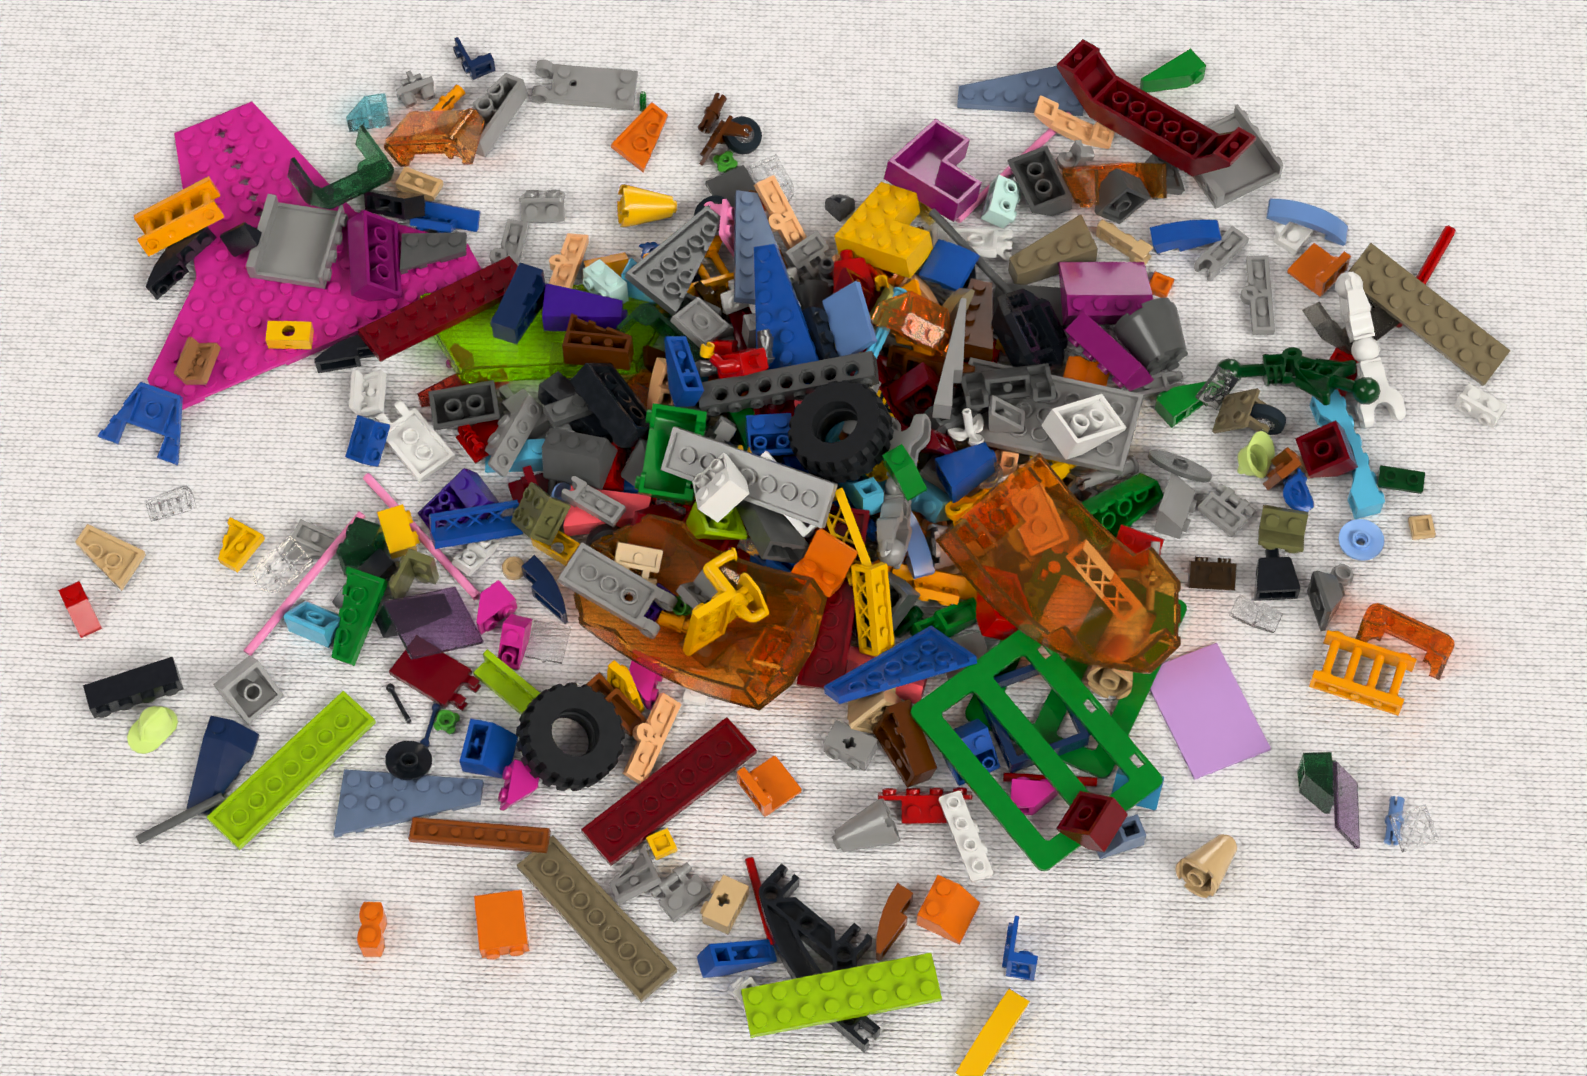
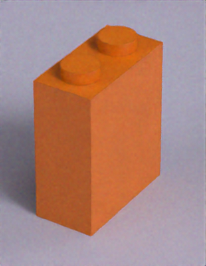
[474,889,530,959]

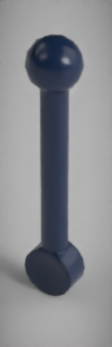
[420,703,441,748]

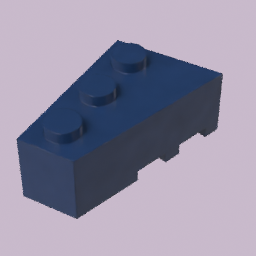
[491,262,545,344]

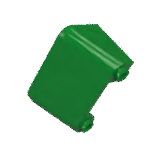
[635,403,707,506]

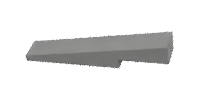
[932,298,966,419]

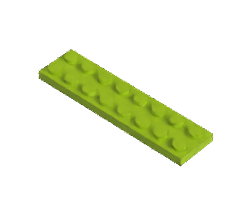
[206,691,376,851]
[741,952,942,1038]

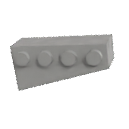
[445,73,528,157]

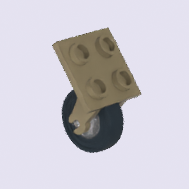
[1212,388,1286,435]

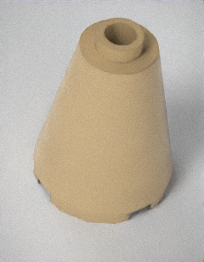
[1087,636,1134,699]
[1175,834,1237,898]

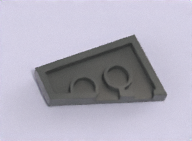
[400,233,467,275]

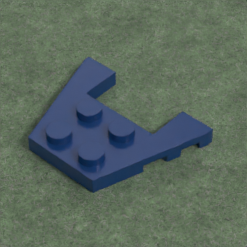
[98,382,183,466]

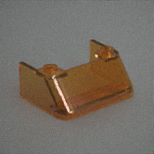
[1062,162,1167,208]

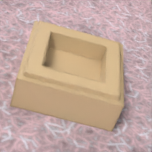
[1408,514,1436,540]

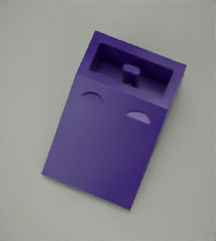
[418,468,499,530]

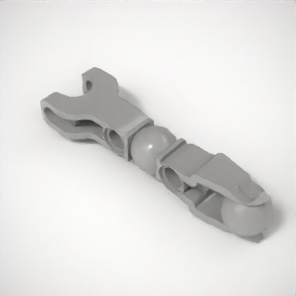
[877,414,931,569]

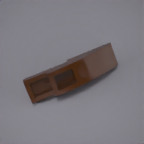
[886,344,975,387]

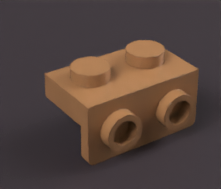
[174,337,221,385]

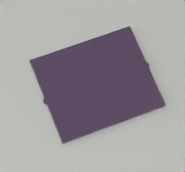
[383,587,484,660]

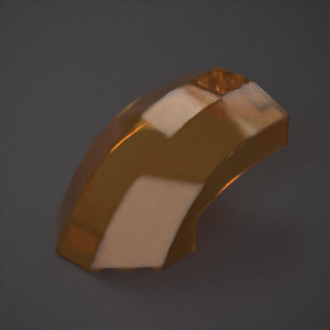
[935,453,1181,674]
[573,514,827,711]

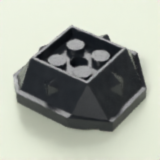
[991,288,1068,372]

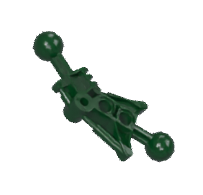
[1215,347,1381,405]

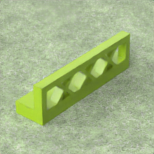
[473,649,540,715]

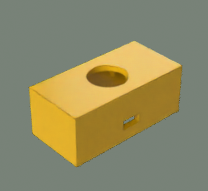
[265,321,314,349]
[531,531,580,566]

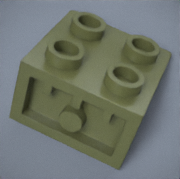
[511,482,571,546]
[1258,505,1308,554]
[389,549,439,602]

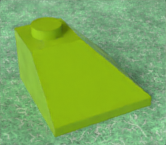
[686,501,748,540]

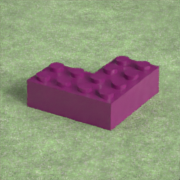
[884,118,982,222]

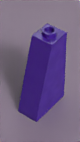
[542,284,628,332]

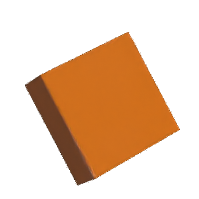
[1149,271,1175,298]

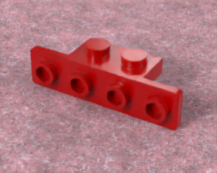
[878,787,972,824]

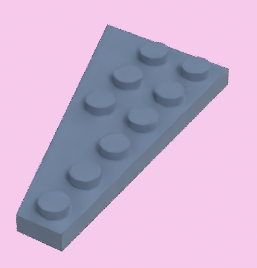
[957,66,1084,116]
[734,190,799,305]
[334,769,484,838]

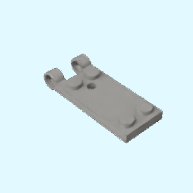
[531,60,638,110]
[557,542,678,639]

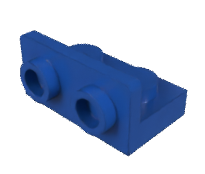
[345,415,390,467]

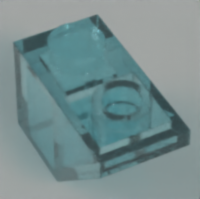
[346,93,391,132]

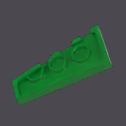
[331,566,389,666]

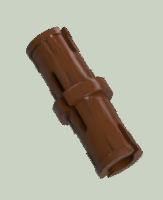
[698,93,727,134]

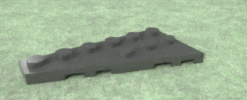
[624,206,721,316]

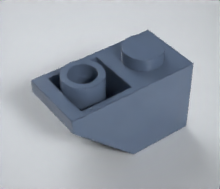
[1096,814,1146,859]

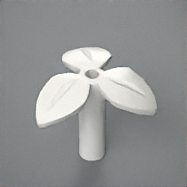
[947,408,984,445]

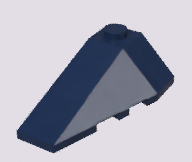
[186,716,260,815]

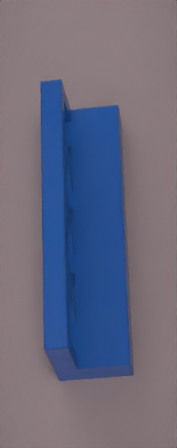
[429,500,523,549]

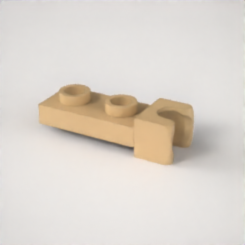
[1096,219,1153,265]

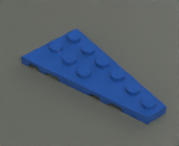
[754,244,819,371]
[824,626,977,704]

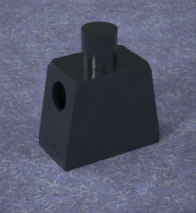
[1254,548,1300,601]

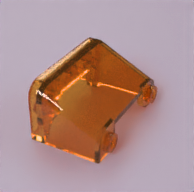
[384,108,485,167]
[1355,603,1455,680]

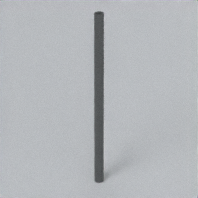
[929,208,1013,294]

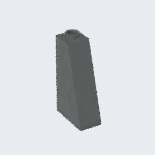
[736,500,810,564]

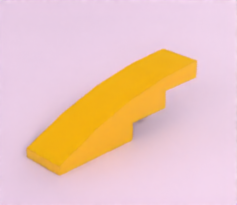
[956,988,1030,1076]

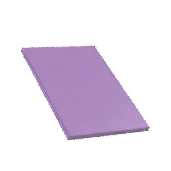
[1150,643,1271,780]

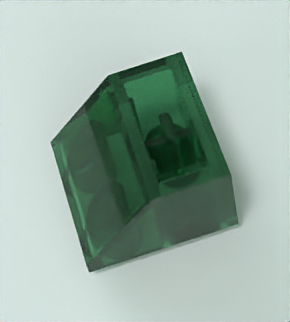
[336,517,387,576]
[1297,752,1339,814]

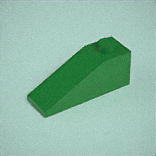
[1139,48,1206,93]
[1154,379,1224,428]

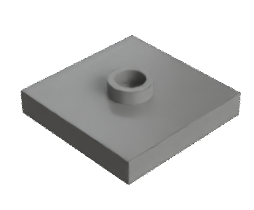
[670,297,730,348]

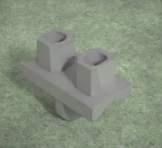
[396,71,435,108]
[1056,140,1095,181]

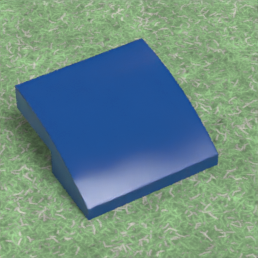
[919,239,980,291]

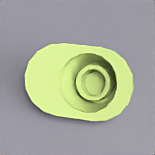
[1237,431,1275,478]
[127,706,178,754]

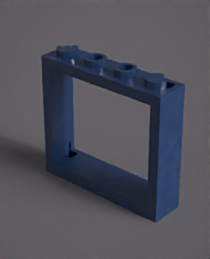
[976,664,1091,773]

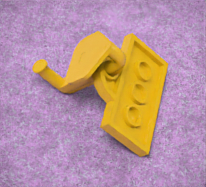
[683,547,769,657]

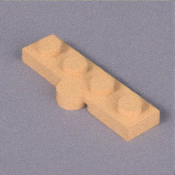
[754,175,807,250]
[549,233,589,289]
[622,693,682,784]

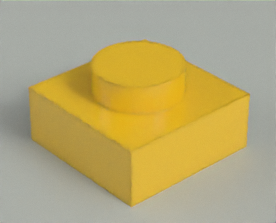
[646,828,677,860]

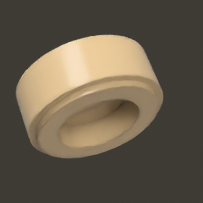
[502,557,524,580]

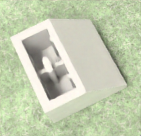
[692,453,749,523]

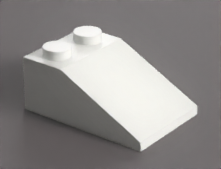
[1041,394,1127,460]

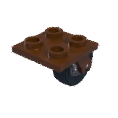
[699,115,762,166]

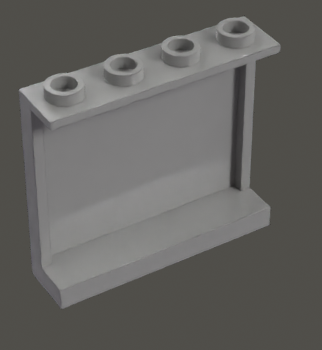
[1193,104,1283,209]
[246,194,348,289]

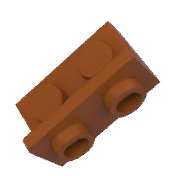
[1263,447,1302,490]

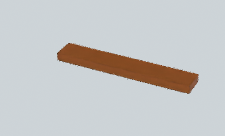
[408,817,551,853]

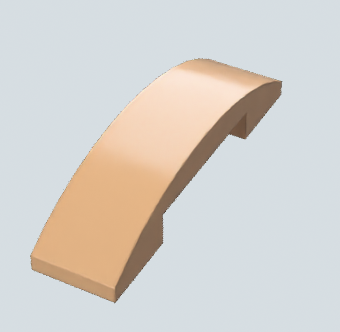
[1034,95,1115,149]

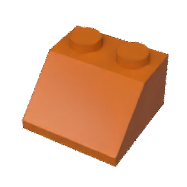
[916,875,980,945]

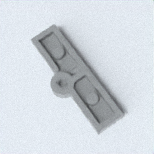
[489,219,529,265]
[1240,255,1275,335]

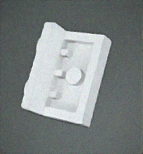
[349,370,386,417]

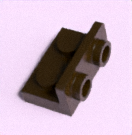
[1189,556,1237,591]

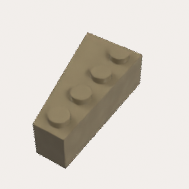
[1008,214,1098,285]

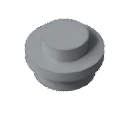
[1330,564,1353,586]

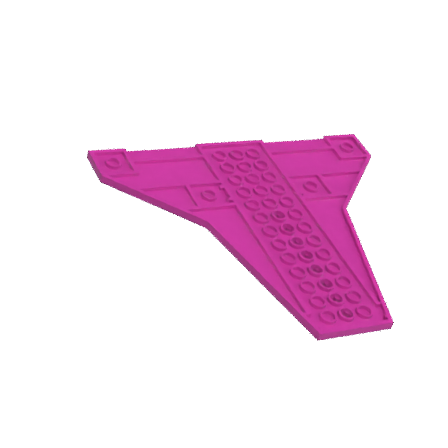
[147,102,481,410]

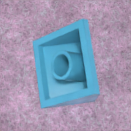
[284,601,340,648]

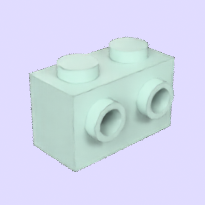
[981,175,1022,229]
[583,259,629,304]

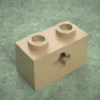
[700,874,749,935]

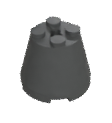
[1114,298,1188,376]

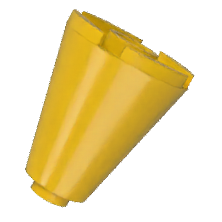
[617,184,677,227]

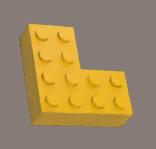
[834,182,933,278]

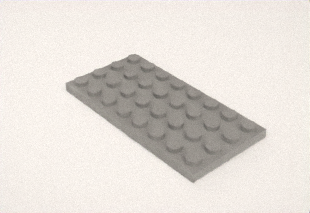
[947,357,1144,475]

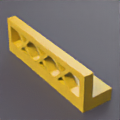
[826,487,872,586]
[851,562,895,657]

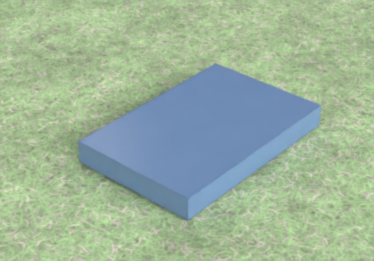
[822,281,877,357]

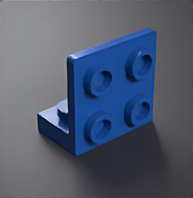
[1002,916,1038,981]

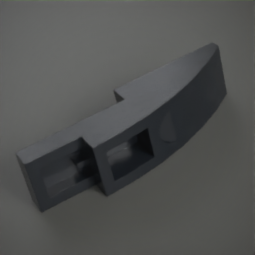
[146,226,217,300]

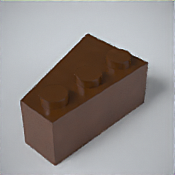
[562,313,634,370]
[872,699,937,788]

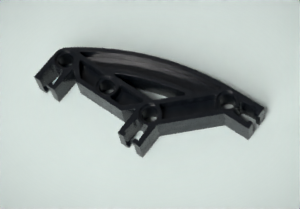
[759,863,880,1052]

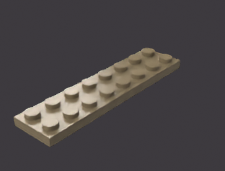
[1348,243,1511,386]
[517,835,677,1003]

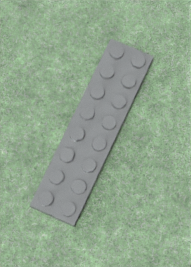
[661,426,838,528]

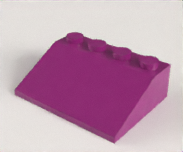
[1058,262,1153,325]

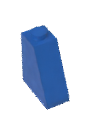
[935,442,997,503]

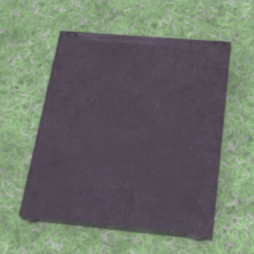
[1333,761,1360,849]

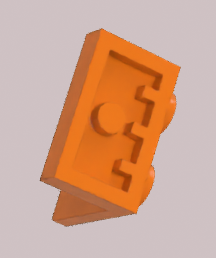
[1287,243,1351,297]
[791,528,858,597]
[736,756,802,818]

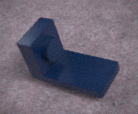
[453,37,496,80]

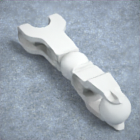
[1335,272,1406,429]

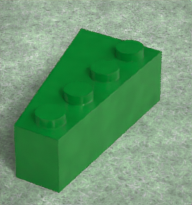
[1068,473,1163,551]

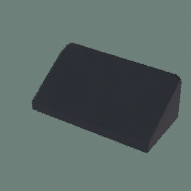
[220,222,262,257]

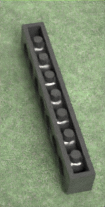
[699,351,879,417]

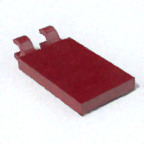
[389,636,481,711]

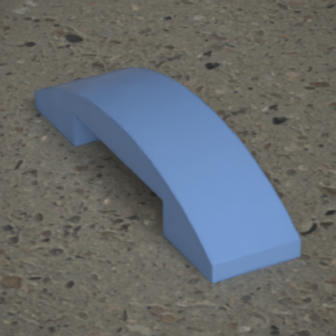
[1266,199,1348,246]
[883,500,935,579]

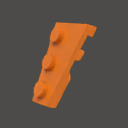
[611,102,668,173]

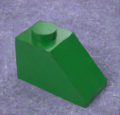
[882,444,927,502]

